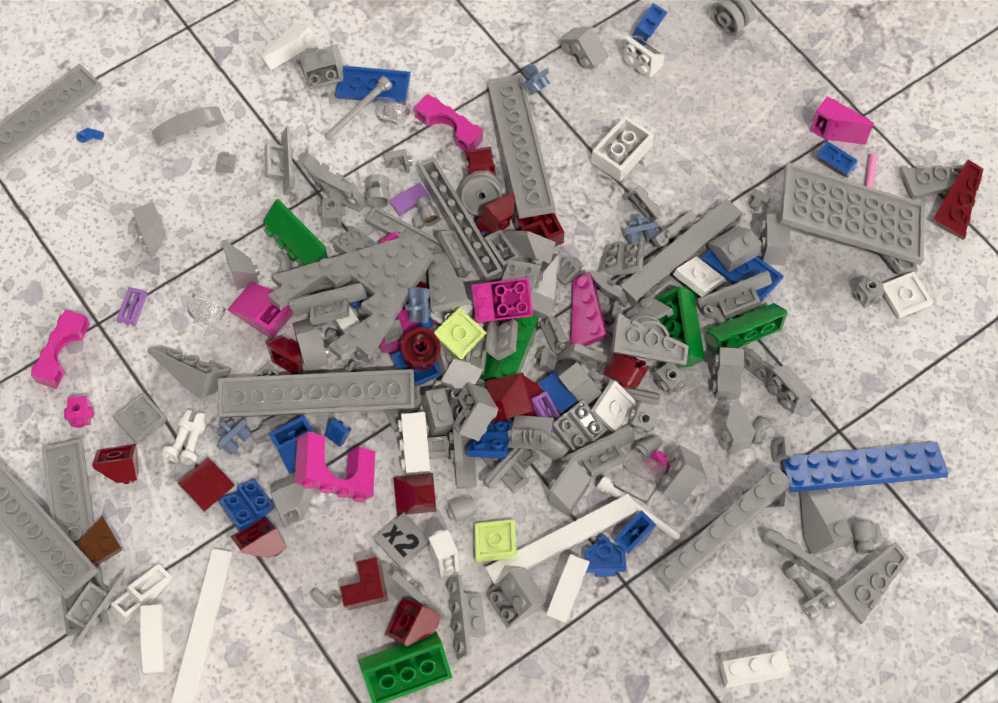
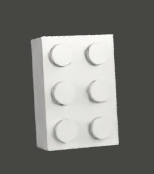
[591,116,654,182]

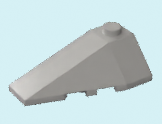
[147,345,231,398]
[800,489,853,555]

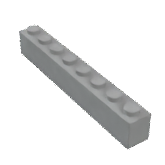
[418,157,503,283]
[620,198,742,307]
[656,466,791,593]

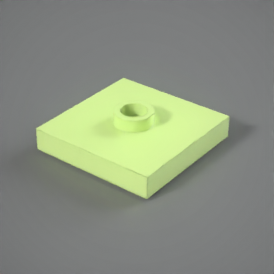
[434,307,487,360]
[475,519,517,562]

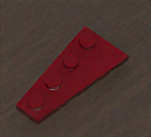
[931,159,984,240]

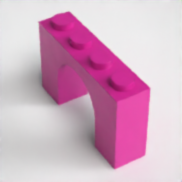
[295,432,375,502]

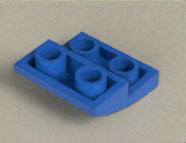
[467,421,513,459]
[219,478,275,532]

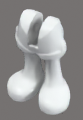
[161,409,206,466]

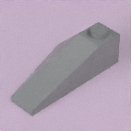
[531,254,561,318]

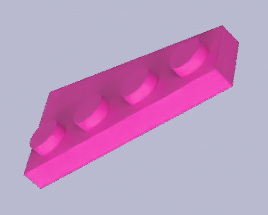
[571,272,608,347]

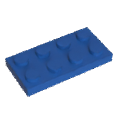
[336,66,411,105]
[701,249,784,303]

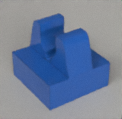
[325,419,351,447]

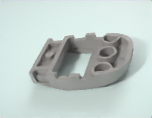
[301,153,366,212]

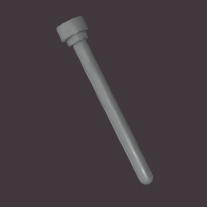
[325,76,393,140]

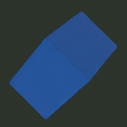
[614,510,657,554]

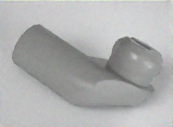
[275,251,293,273]
[703,305,727,325]
[753,417,772,445]
[310,589,341,608]

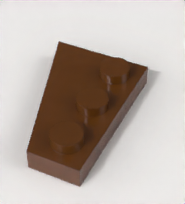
[75,516,123,567]

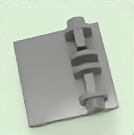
[331,227,378,255]
[502,260,544,294]
[508,415,554,450]

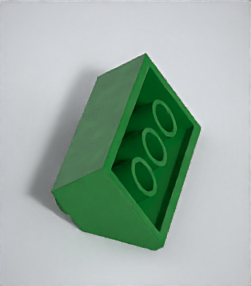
[263,199,328,267]
[655,286,705,368]
[704,303,788,358]
[479,315,539,381]
[358,631,453,703]

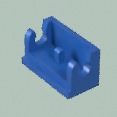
[632,3,668,42]
[817,141,858,178]
[538,371,579,414]

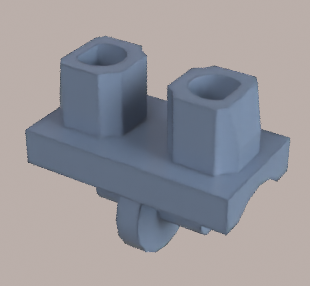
[520,64,551,95]
[623,214,659,244]
[405,287,431,323]
[216,419,252,455]

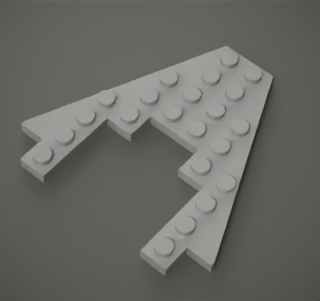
[268,235,433,361]

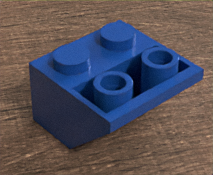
[269,416,314,474]

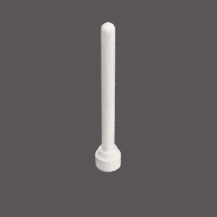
[596,476,680,540]

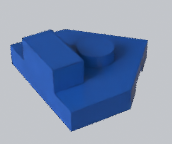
[584,534,626,577]

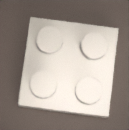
[673,256,725,297]
[883,272,933,319]
[591,381,637,433]

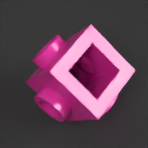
[64,396,94,428]

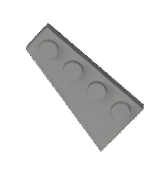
[834,542,909,624]

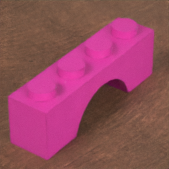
[414,94,483,151]
[31,309,90,389]

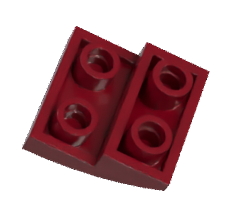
[177,457,235,512]

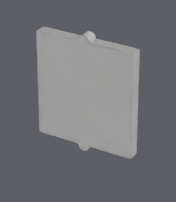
[441,358,483,391]

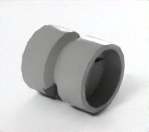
[366,174,390,208]

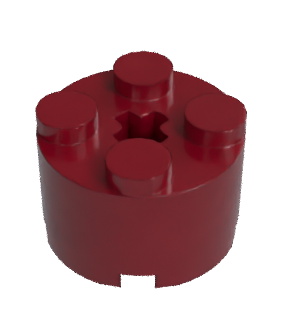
[465,147,496,176]
[401,327,441,371]
[603,353,649,389]

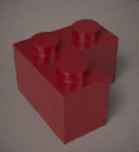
[515,213,565,247]
[340,557,389,610]

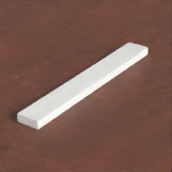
[485,494,638,586]
[171,549,233,703]

